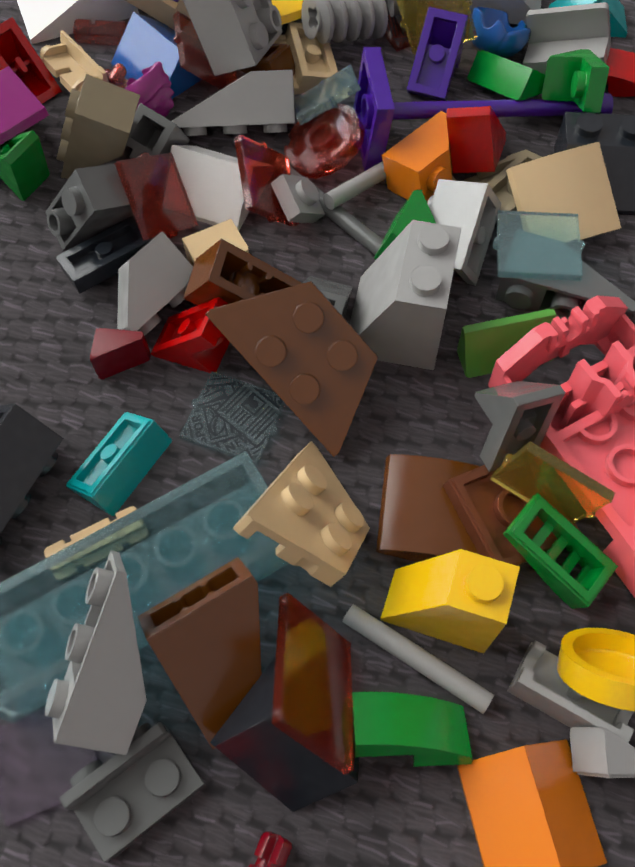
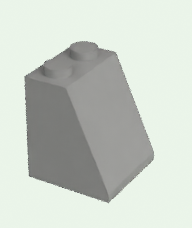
[350,220,461,370]

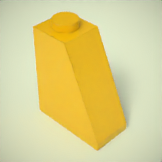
[380,549,520,654]

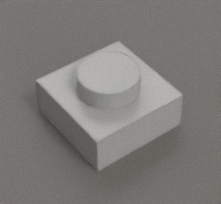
[271,174,325,223]

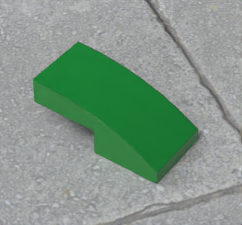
[352,692,473,767]

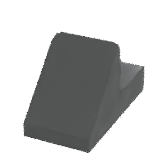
[474,381,565,472]

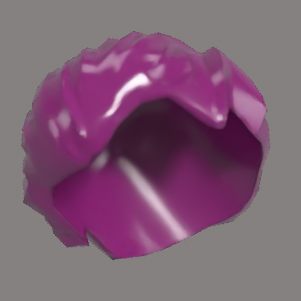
[124,61,174,117]

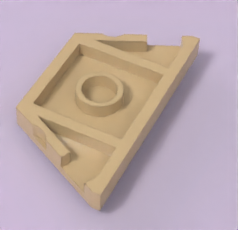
[233,441,370,587]

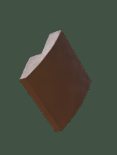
[376,454,480,562]

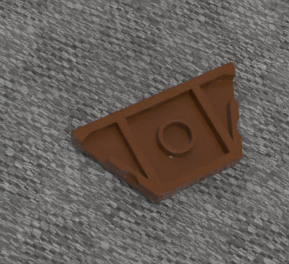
[205,281,378,457]

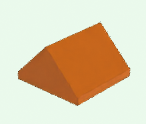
[457,739,607,867]

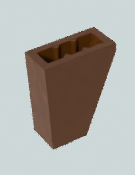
[137,557,262,750]

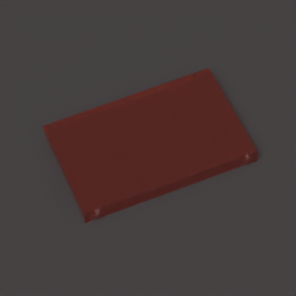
[272,592,354,775]

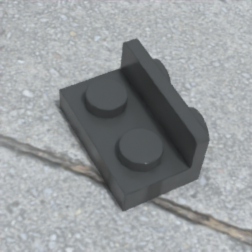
[59,722,206,863]

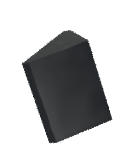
[210,645,359,812]

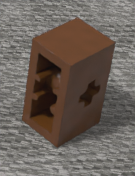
[184,238,301,305]

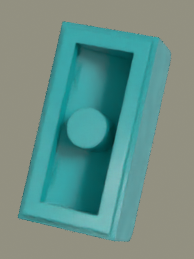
[66,412,172,516]

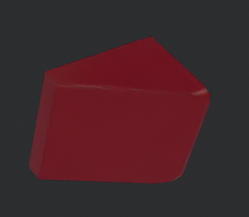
[90,328,151,380]

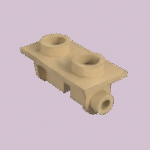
[40,30,109,93]

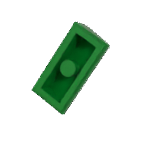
[467,50,545,101]

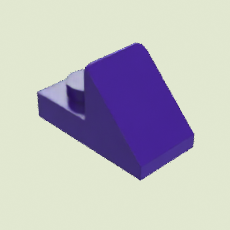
[406,7,468,101]

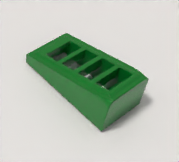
[503,493,618,609]

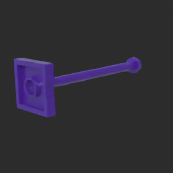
[352,47,613,171]

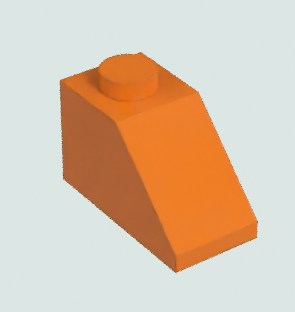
[382,111,452,203]

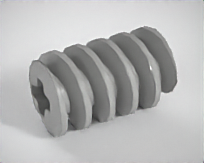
[301,0,388,44]

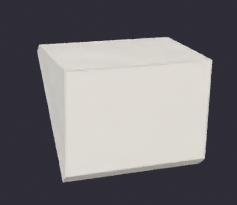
[161,145,271,231]

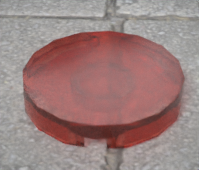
[284,104,365,179]

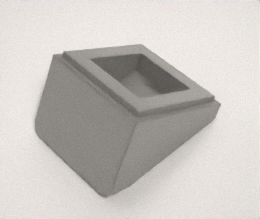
[570,727,635,778]

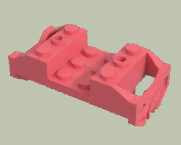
[488,295,635,598]

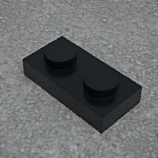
[55,216,152,294]

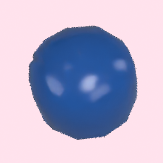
[470,7,531,58]

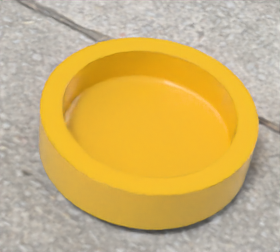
[557,628,635,711]

